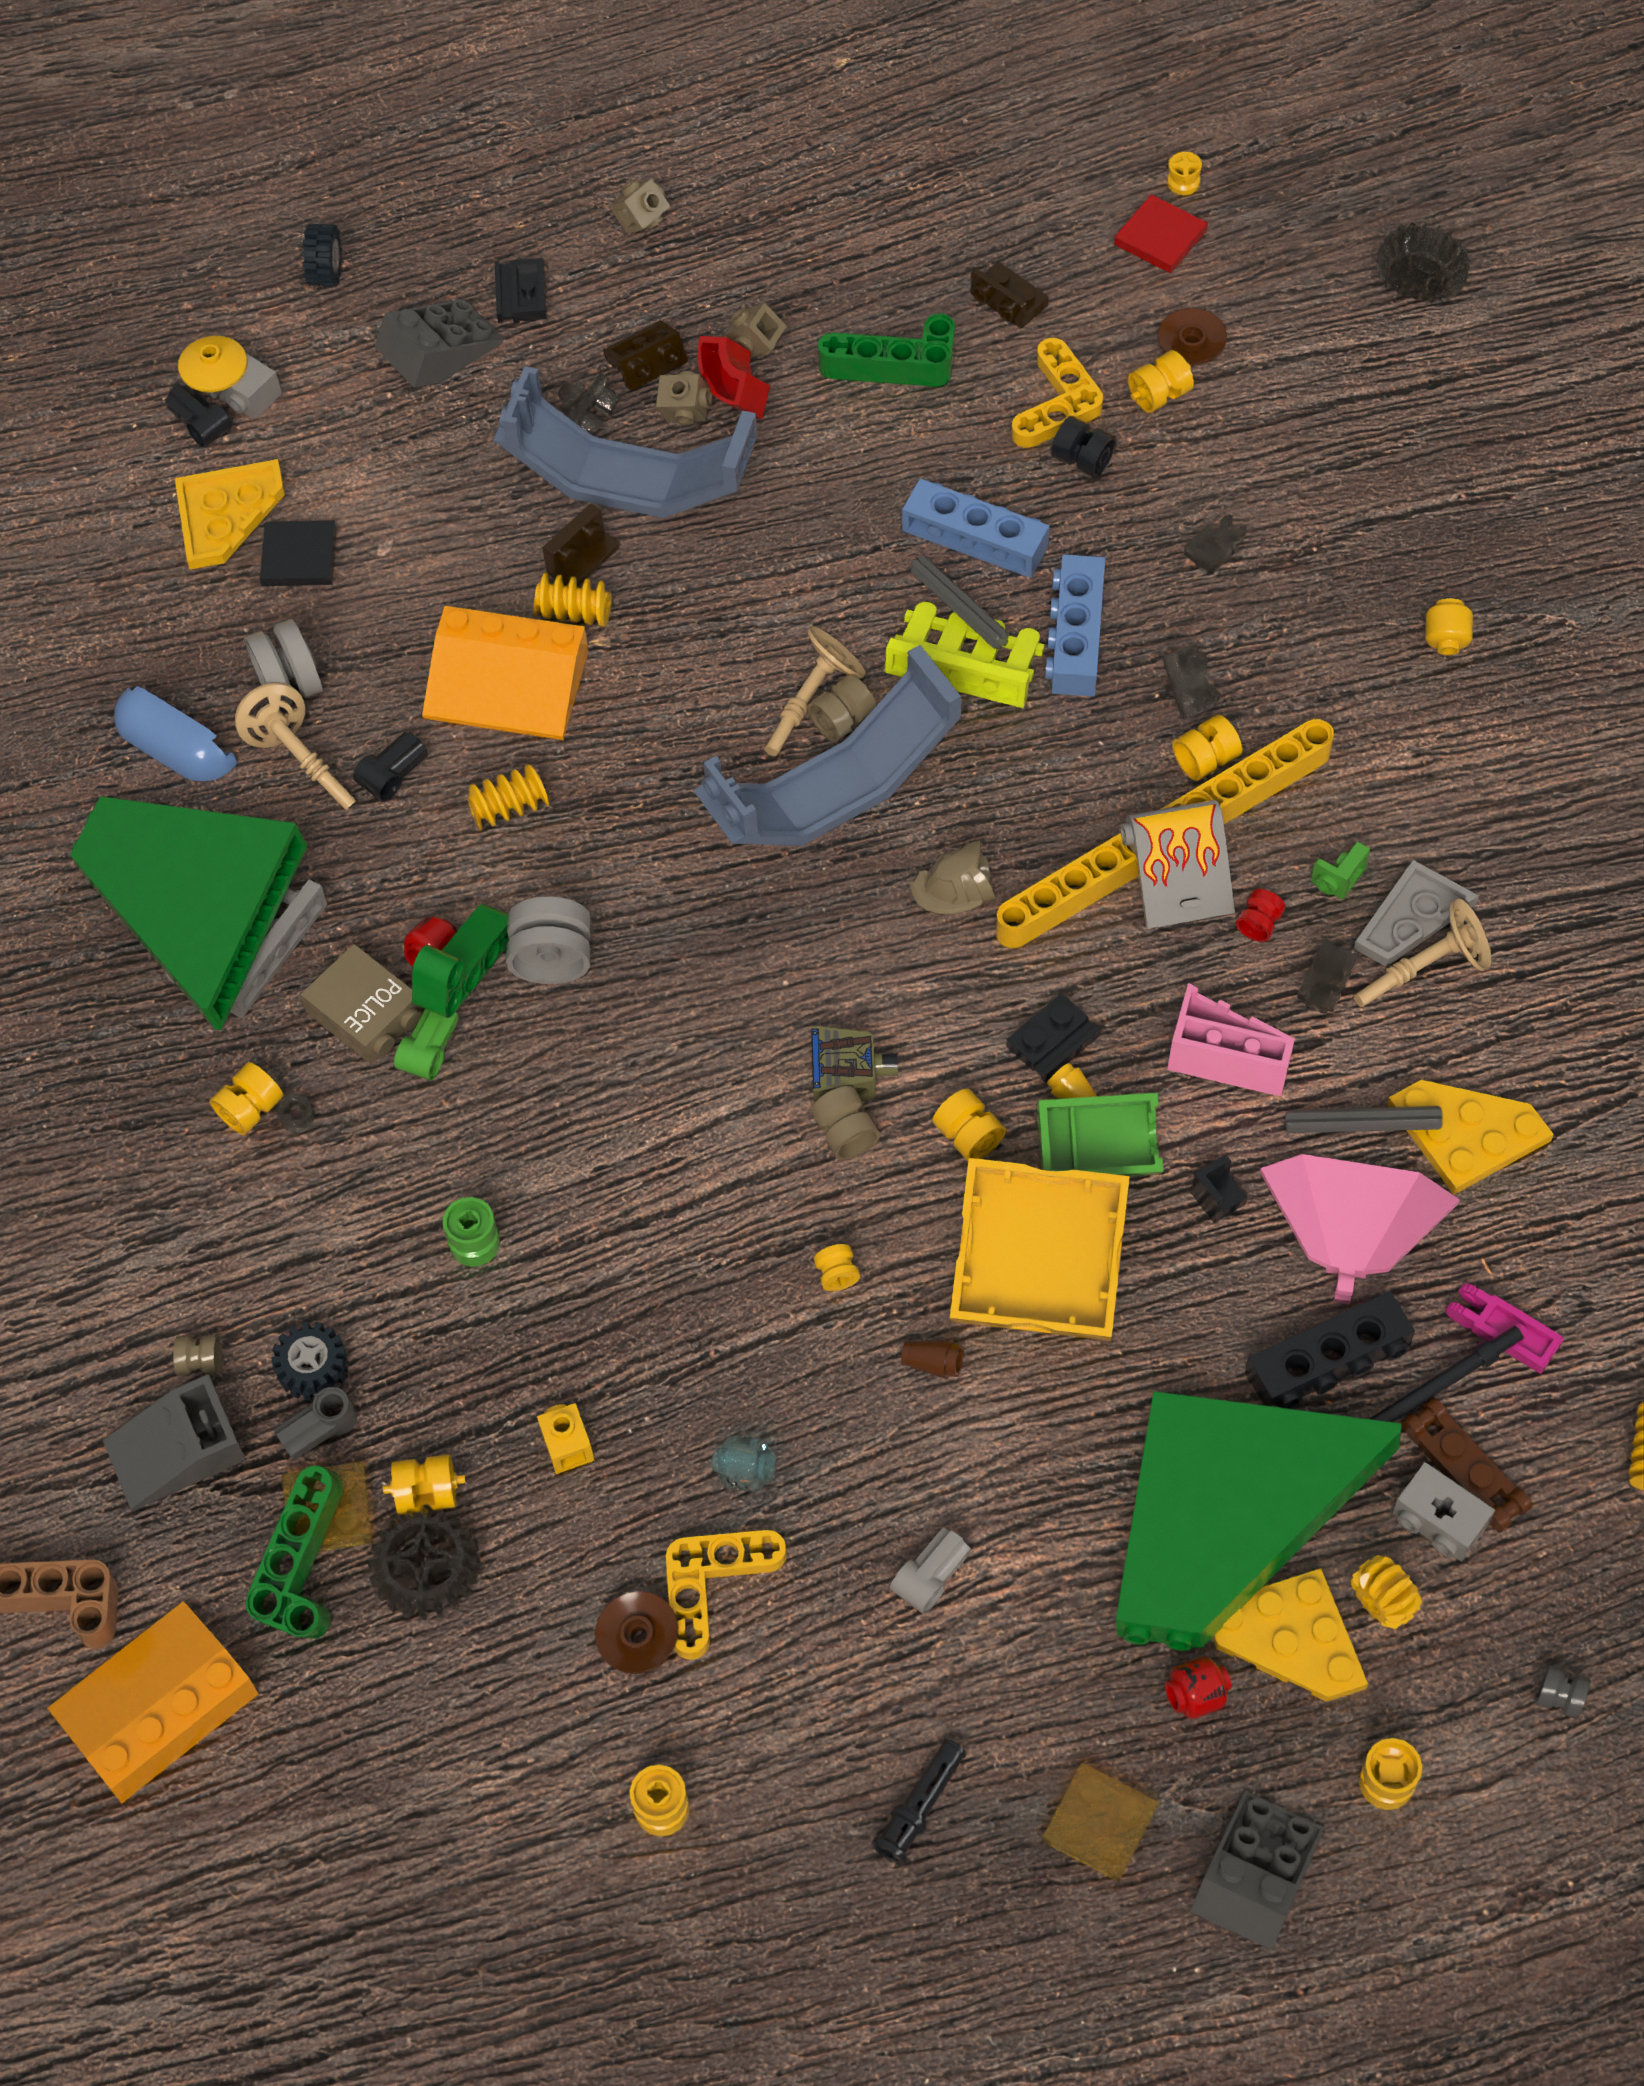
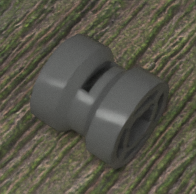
[1536,1664,1591,1720]

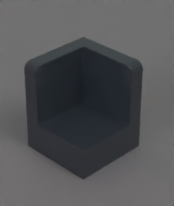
[1191,1155,1248,1223]

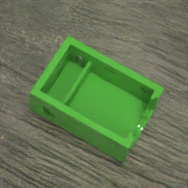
[1036,1092,1164,1177]

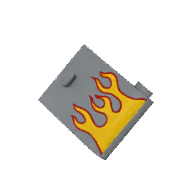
[1120,800,1235,929]

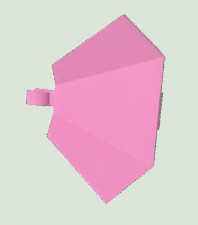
[1260,1154,1460,1305]

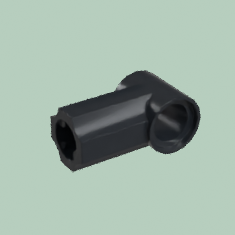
[165,384,232,448]
[353,732,428,802]

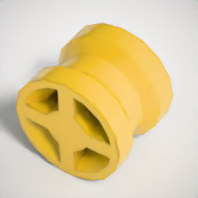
[1167,152,1202,195]
[814,1244,860,1291]

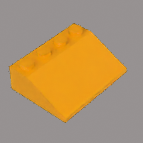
[422,606,589,740]
[47,1601,258,1804]

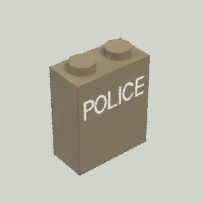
[300,944,424,1064]

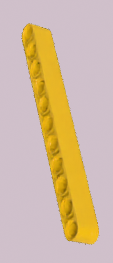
[996,719,1334,948]

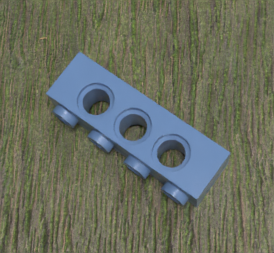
[902,478,1050,578]
[1045,554,1105,697]

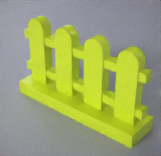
[885,602,1045,708]

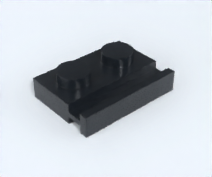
[494,258,547,323]
[1006,993,1101,1082]

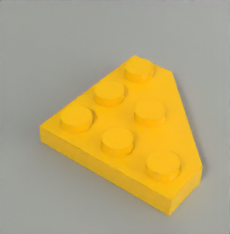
[174,459,285,570]
[1387,1080,1554,1195]
[1212,1568,1368,1702]

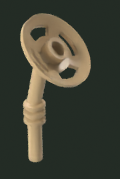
[764,626,866,756]
[235,682,356,811]
[1353,899,1492,1007]

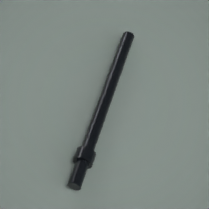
[1369,1325,1524,1422]

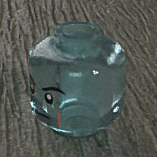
[712,1435,776,1492]

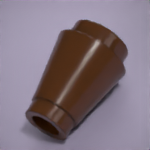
[901,1339,963,1379]

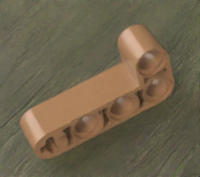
[0,1560,119,1649]

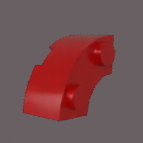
[697,336,770,419]

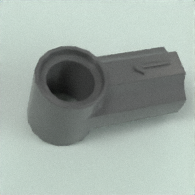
[273,1387,357,1461]

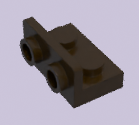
[971,262,1049,329]
[603,320,688,391]
[542,503,619,587]

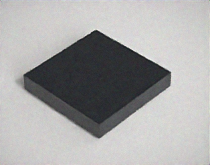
[260,520,337,586]

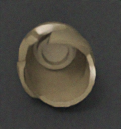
[910,841,996,915]

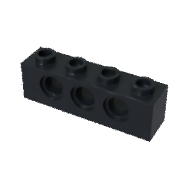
[1245,1291,1415,1409]

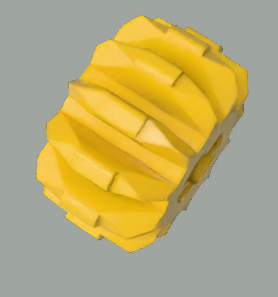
[1351,1555,1422,1629]

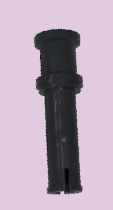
[871,1739,967,1865]

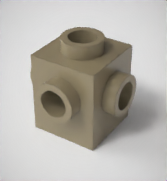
[609,178,670,234]
[724,302,787,358]
[656,371,713,425]

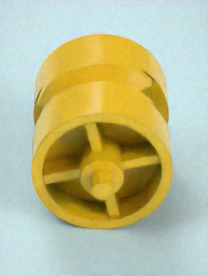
[1128,350,1194,413]
[383,1454,466,1515]

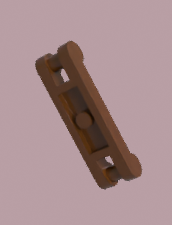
[1401,1397,1533,1532]

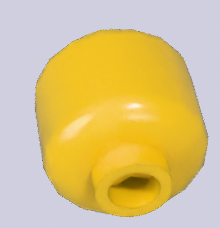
[1425,598,1473,655]

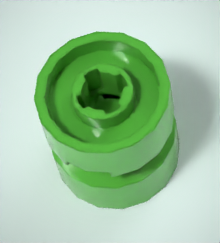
[443,1197,500,1267]

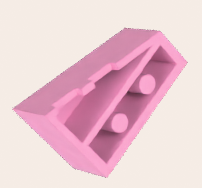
[1167,983,1295,1096]

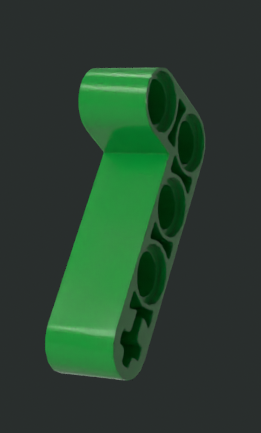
[818,313,955,387]
[412,903,509,1018]
[245,1465,344,1639]

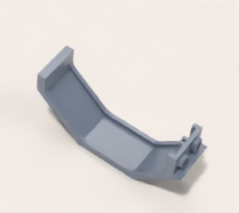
[493,366,757,518]
[693,645,961,846]

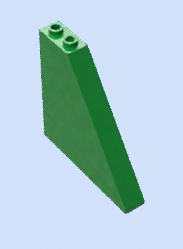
[70,796,308,1030]
[1116,1391,1402,1651]

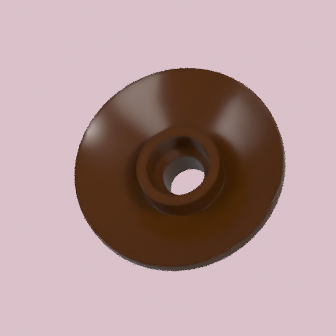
[1158,308,1227,365]
[595,1591,679,1674]

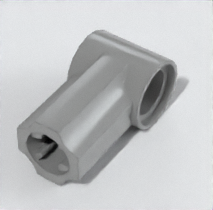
[890,1528,971,1615]

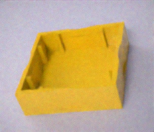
[950,1158,1130,1341]

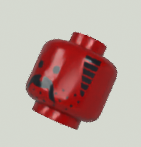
[403,916,457,967]
[1165,1656,1232,1719]

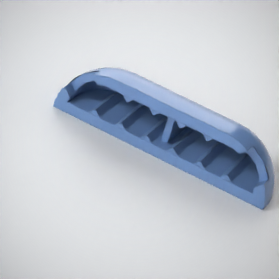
[114,686,238,781]

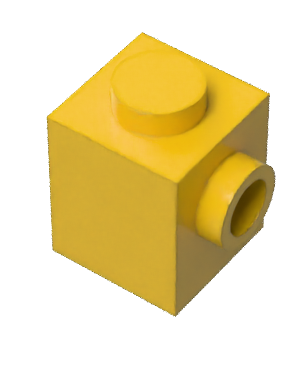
[537,1403,594,1474]

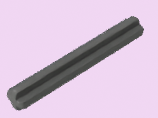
[911,556,1009,649]
[1285,1106,1443,1133]

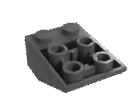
[374,299,504,388]
[103,1374,246,1511]
[1191,1791,1325,1950]

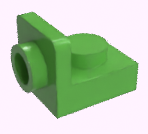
[1311,841,1370,900]

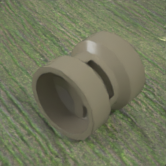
[173,1335,222,1376]

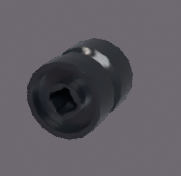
[1051,416,1116,478]

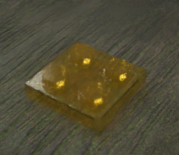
[282,1461,373,1557]
[1042,1762,1159,1883]

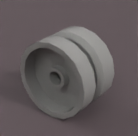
[244,618,322,709]
[506,897,591,984]

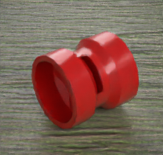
[1235,889,1286,942]

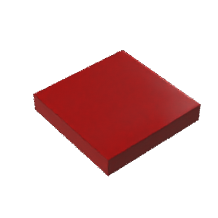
[1114,194,1208,274]

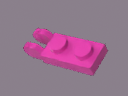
[1445,1283,1564,1374]

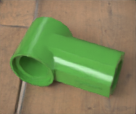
[394,1009,459,1081]

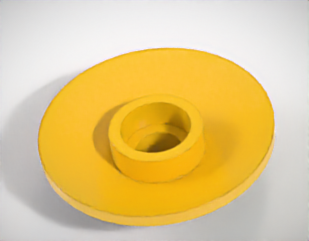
[178,336,247,392]

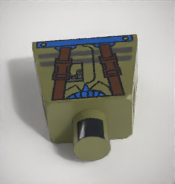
[811,1026,898,1103]

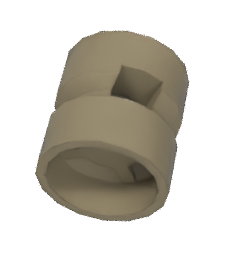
[808,674,877,742]
[811,1086,880,1160]

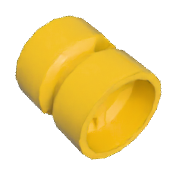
[1172,714,1243,781]
[209,1062,284,1136]
[933,1088,1006,1161]
[1359,1738,1422,1810]
[629,1765,690,1837]

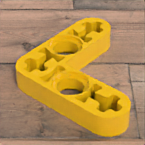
[1012,338,1103,448]
[666,1530,787,1660]

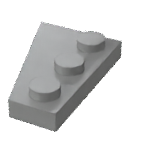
[1354,860,1479,967]

